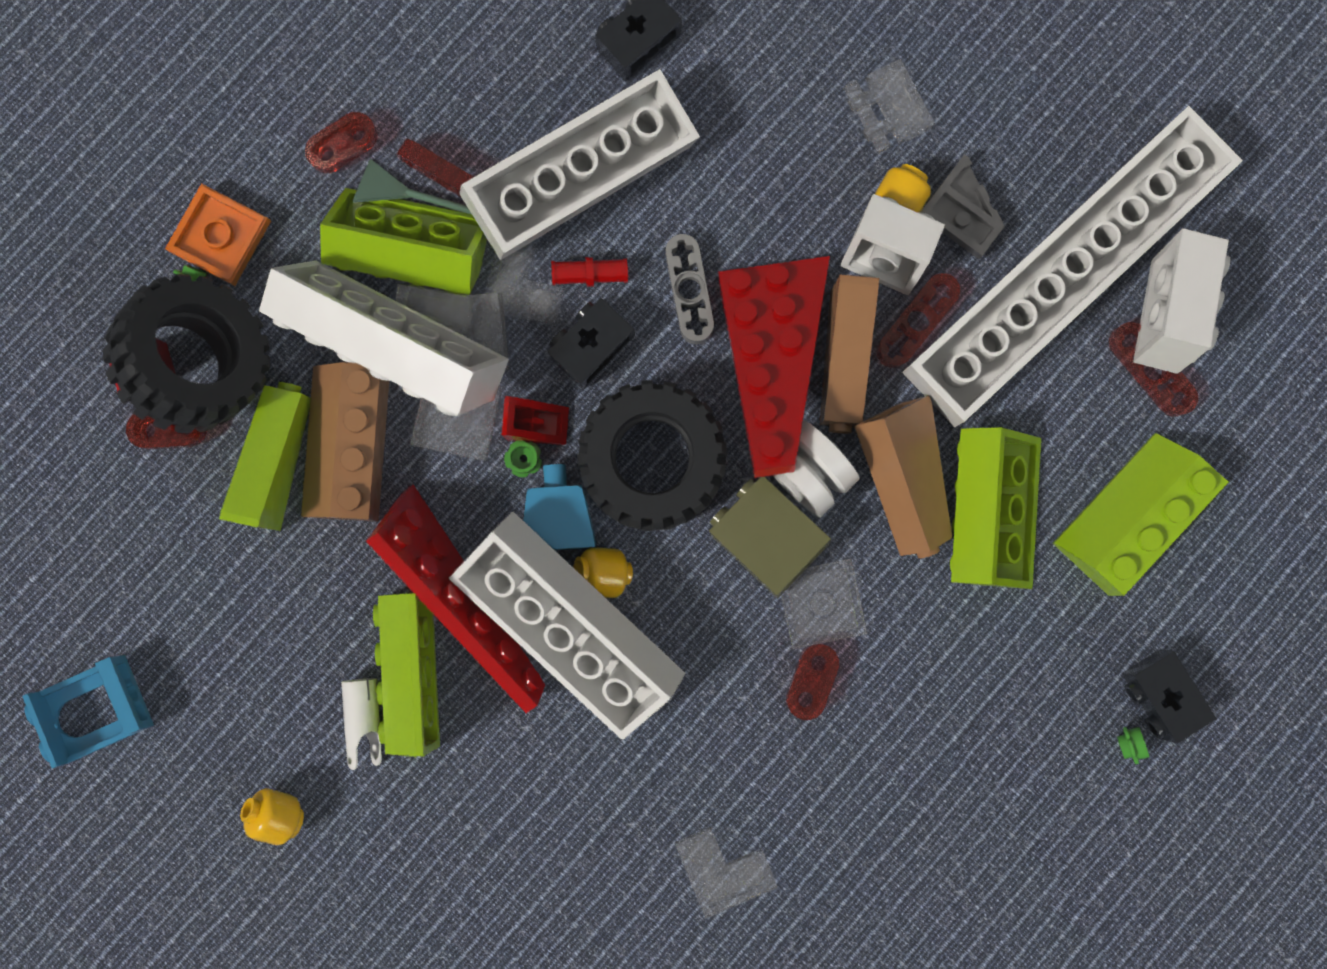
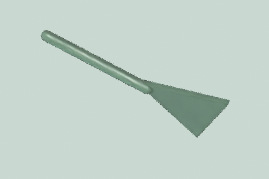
[353,159,471,214]

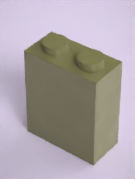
[709,477,831,599]

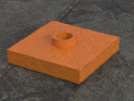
[165,183,271,286]

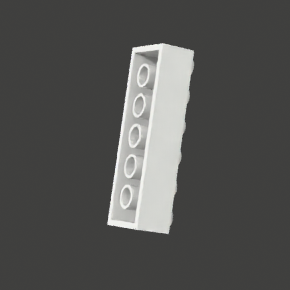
[460,69,700,261]
[259,260,509,416]
[449,511,685,740]

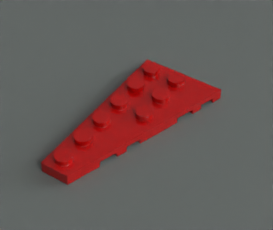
[718,256,830,478]
[366,484,545,713]

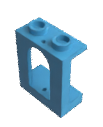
[22,655,154,768]

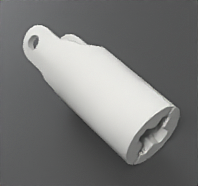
[341,678,382,770]

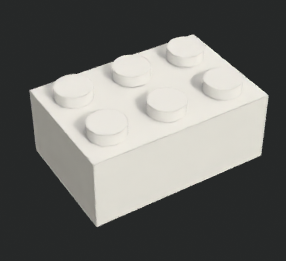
[1133,228,1230,374]

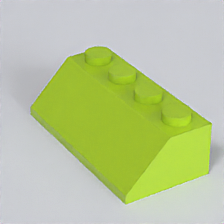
[320,188,487,295]
[950,427,1041,589]
[1052,433,1229,596]
[373,593,440,757]

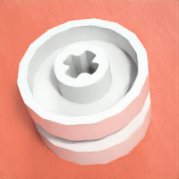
[773,420,860,518]

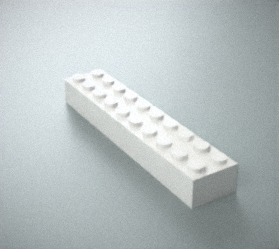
[902,106,1243,427]

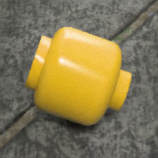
[875,164,931,213]
[573,547,633,598]
[240,788,304,845]

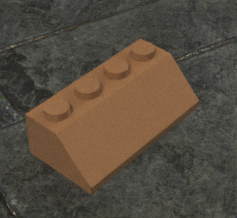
[301,362,389,522]

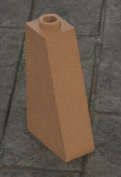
[819,275,879,434]
[855,396,952,558]

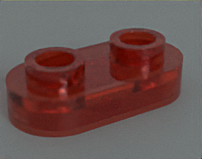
[305,112,378,173]
[126,414,207,450]
[786,644,839,720]

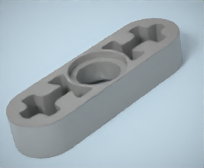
[666,234,714,344]

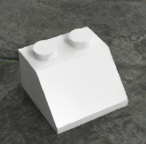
[840,194,945,296]

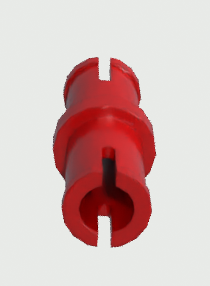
[551,257,628,287]

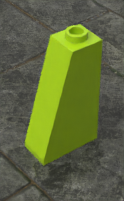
[219,382,311,531]

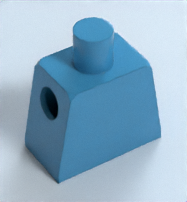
[523,464,597,550]

